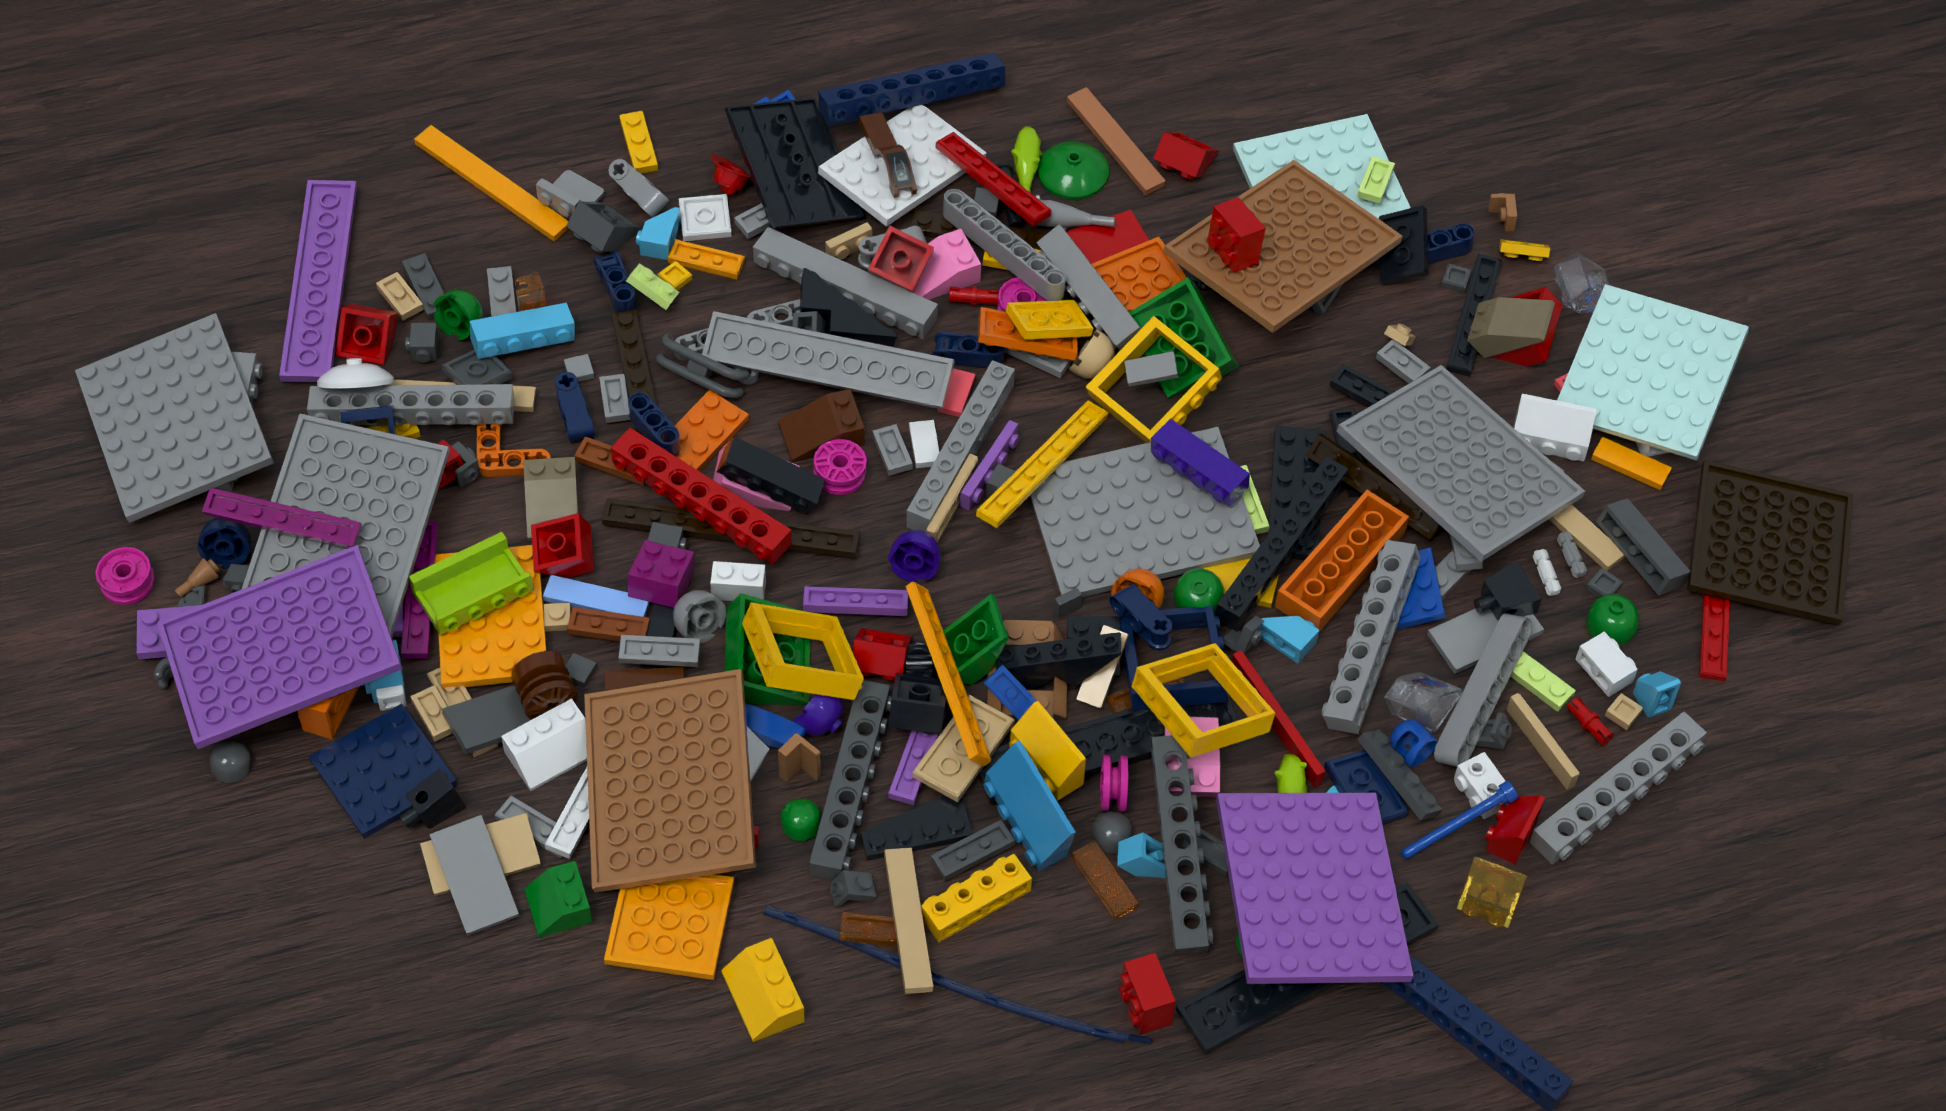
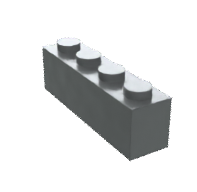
[1596,498,1691,596]

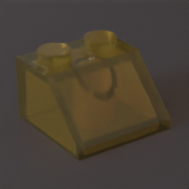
[1457,857,1527,928]

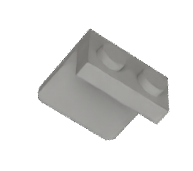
[536,170,604,220]

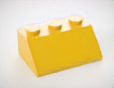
[1009,701,1086,801]
[721,938,805,1042]

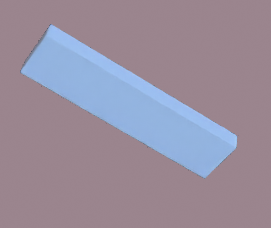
[543,575,651,617]

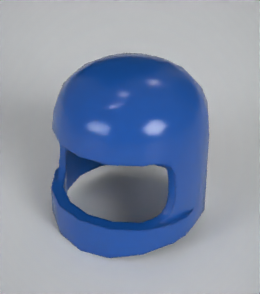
[1390,719,1438,769]

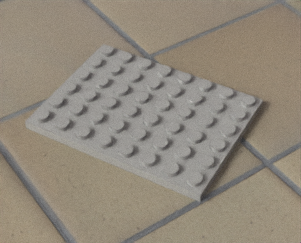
[75,313,274,523]
[1337,365,1585,562]
[241,414,450,638]
[1029,427,1260,597]

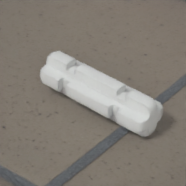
[1533,549,1561,596]

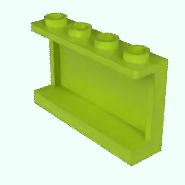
[409,532,534,635]

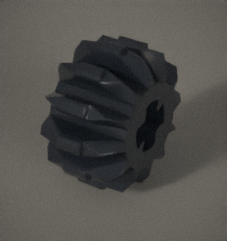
[905,642,937,678]

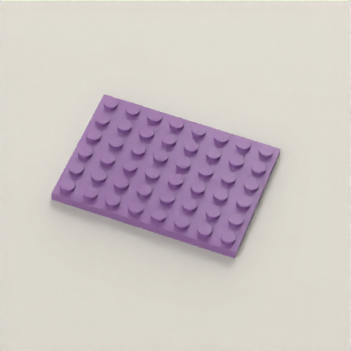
[157,545,402,749]
[1216,793,1413,984]

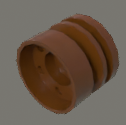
[511,651,578,720]

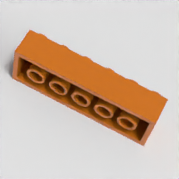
[1275,490,1409,632]

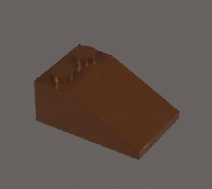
[778,389,865,463]

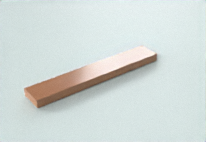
[1067,87,1166,196]

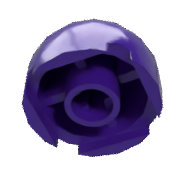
[888,530,941,582]
[793,694,843,737]

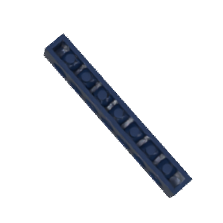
[818,52,1005,125]
[1381,955,1573,1111]

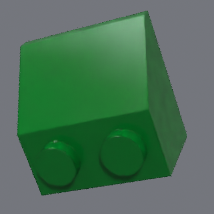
[524,861,592,938]

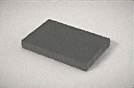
[442,685,531,754]

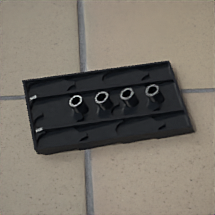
[725,98,865,229]

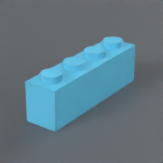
[470,303,575,359]

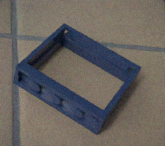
[1120,605,1227,711]

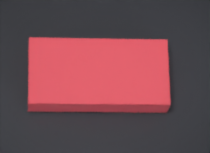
[937,368,976,417]

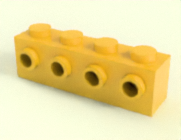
[921,854,1032,943]

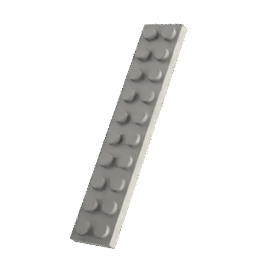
[702,311,955,409]

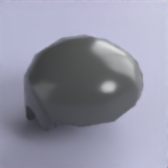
[209,741,251,783]
[1092,811,1133,854]

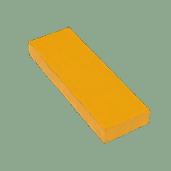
[667,239,745,280]
[1591,437,1672,490]

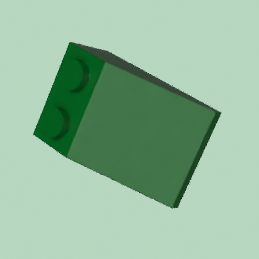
[943,594,1009,686]

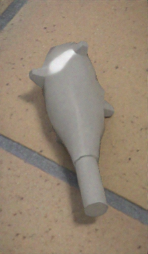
[1035,195,1116,231]

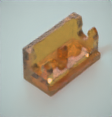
[515,271,546,311]

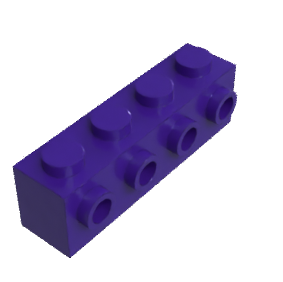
[1151,419,1250,507]

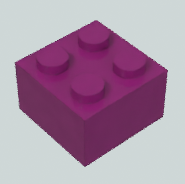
[628,540,694,608]

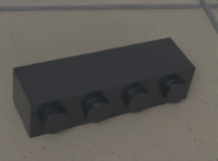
[716,436,825,514]

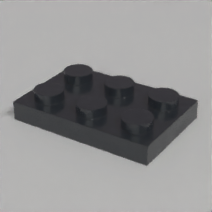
[1379,205,1429,285]

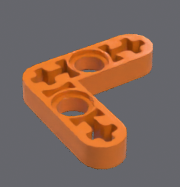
[477,424,551,477]

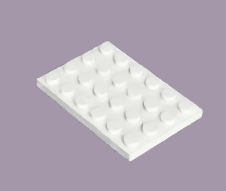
[818,104,987,226]

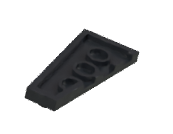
[861,795,972,861]

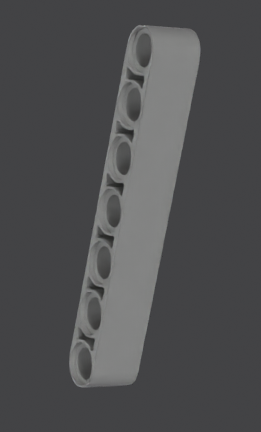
[943,189,1066,301]
[1434,614,1532,767]

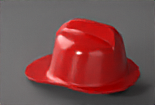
[710,154,752,195]

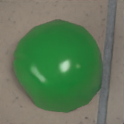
[780,798,821,841]

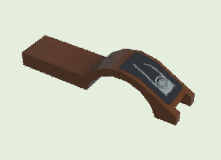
[859,112,917,198]

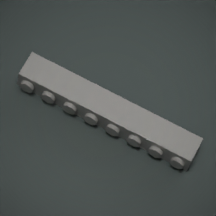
[753,227,938,339]

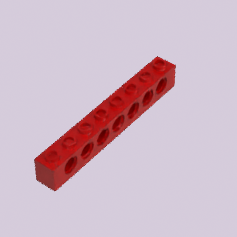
[611,428,792,564]

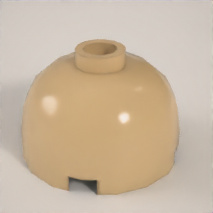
[1069,329,1115,379]

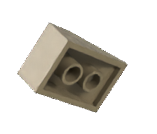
[1467,297,1555,358]
[524,457,579,541]

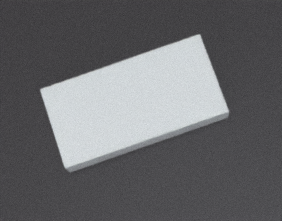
[909,420,940,468]

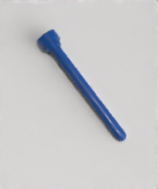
[1401,780,1519,859]

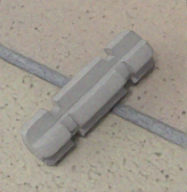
[1557,531,1587,578]

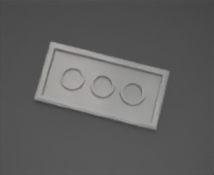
[1427,609,1544,674]
[429,815,519,936]

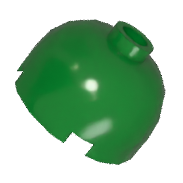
[433,289,483,340]
[1174,568,1225,615]
[1585,594,1639,646]

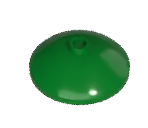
[1038,141,1109,200]

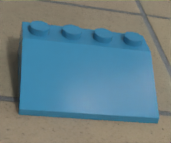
[983,740,1076,872]

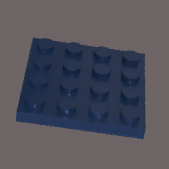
[308,703,458,839]

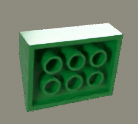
[1129,277,1240,399]
[725,593,810,705]

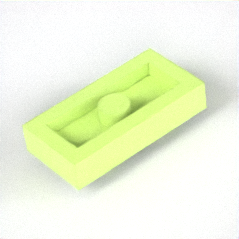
[1357,156,1395,204]
[626,263,679,310]

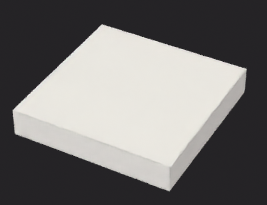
[679,194,732,241]

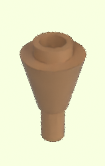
[174,558,220,598]

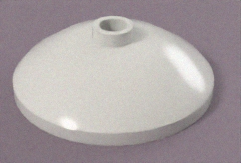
[317,358,394,388]

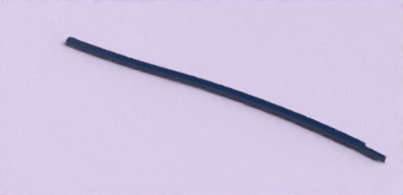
[763,905,1152,1045]

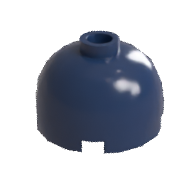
[198,518,251,569]

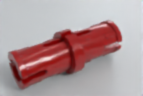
[949,286,999,306]
[1567,697,1614,746]

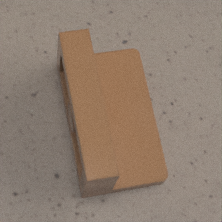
[778,733,821,783]

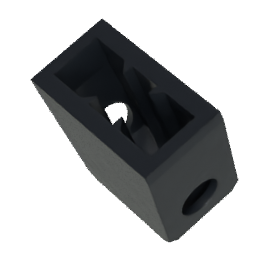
[1474,561,1541,621]
[399,768,467,829]

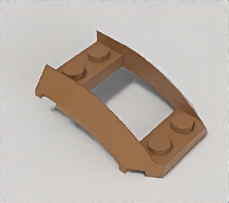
[987,620,1067,719]

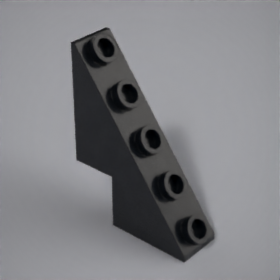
[800,268,897,347]
[996,632,1121,690]

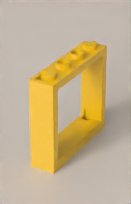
[1086,316,1222,443]
[742,602,864,700]
[1132,643,1275,758]

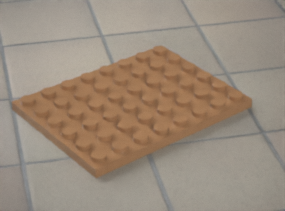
[1163,160,1403,333]
[584,669,756,893]

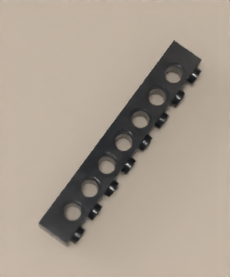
[1216,456,1348,632]

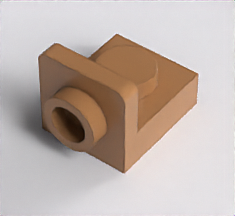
[1488,193,1517,231]

